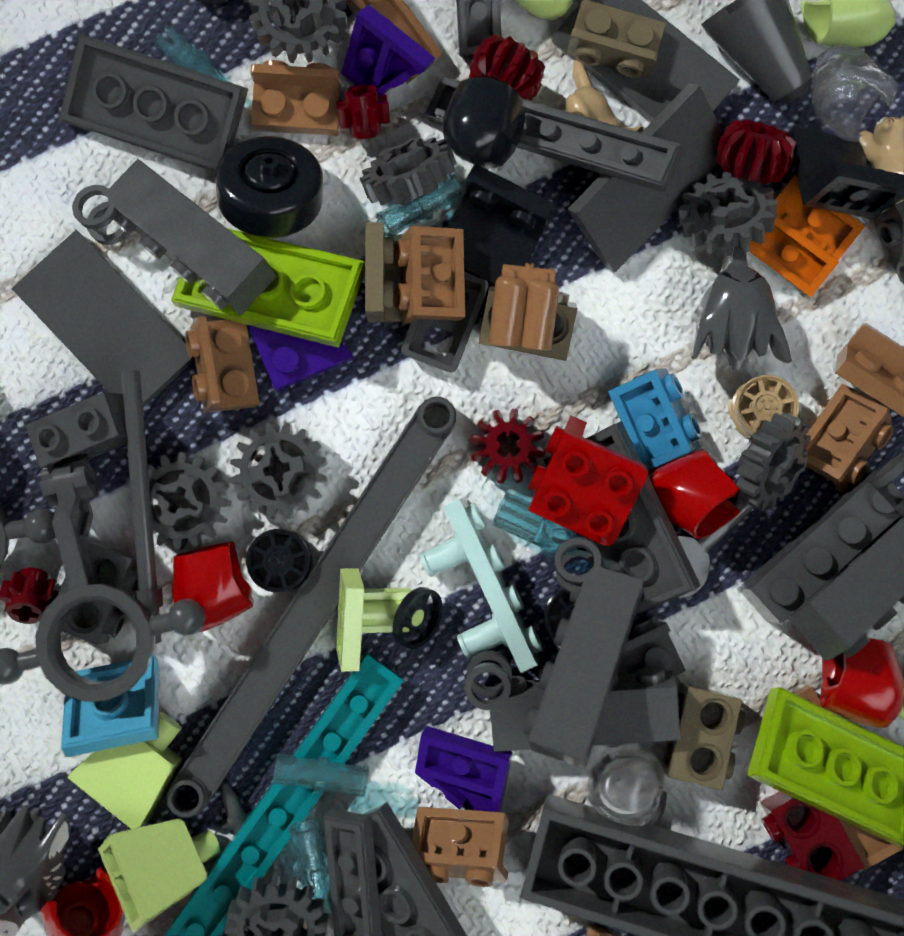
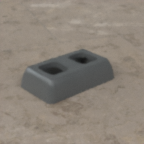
[401,272,489,372]

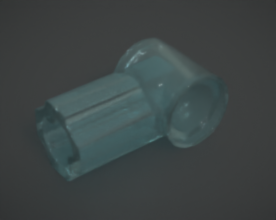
[492,488,583,561]

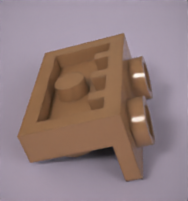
[250,60,342,136]
[394,226,465,323]
[185,316,260,413]
[835,323,904,417]
[804,383,894,493]
[411,807,509,887]

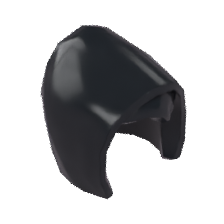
[442,78,525,169]

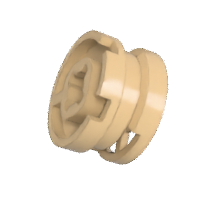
[729,375,799,440]

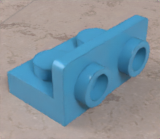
[608,368,702,470]

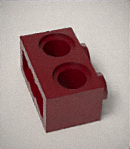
[760,791,865,881]

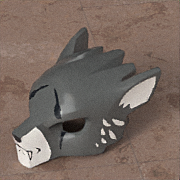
[691,247,792,370]
[0,807,71,936]

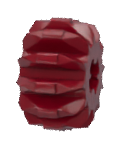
[469,34,546,101]
[716,119,796,184]
[470,409,545,484]

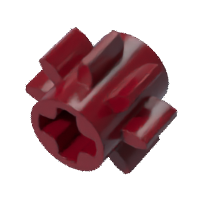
[336,84,391,139]
[0,567,59,624]

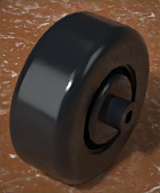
[215,136,323,238]

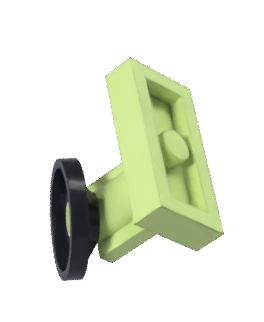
[336,568,443,672]

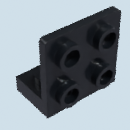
[788,126,904,219]
[447,165,555,286]

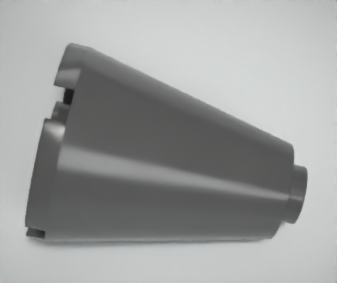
[701,0,812,104]

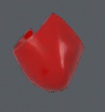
[649,449,740,539]
[171,541,254,632]
[820,637,904,729]
[39,867,125,936]

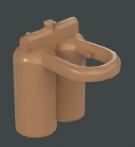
[488,263,559,350]

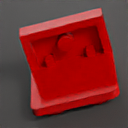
[527,415,648,546]

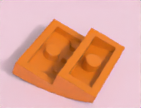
[749,174,865,297]

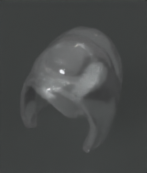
[812,45,898,143]
[586,743,665,826]

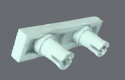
[420,498,543,673]

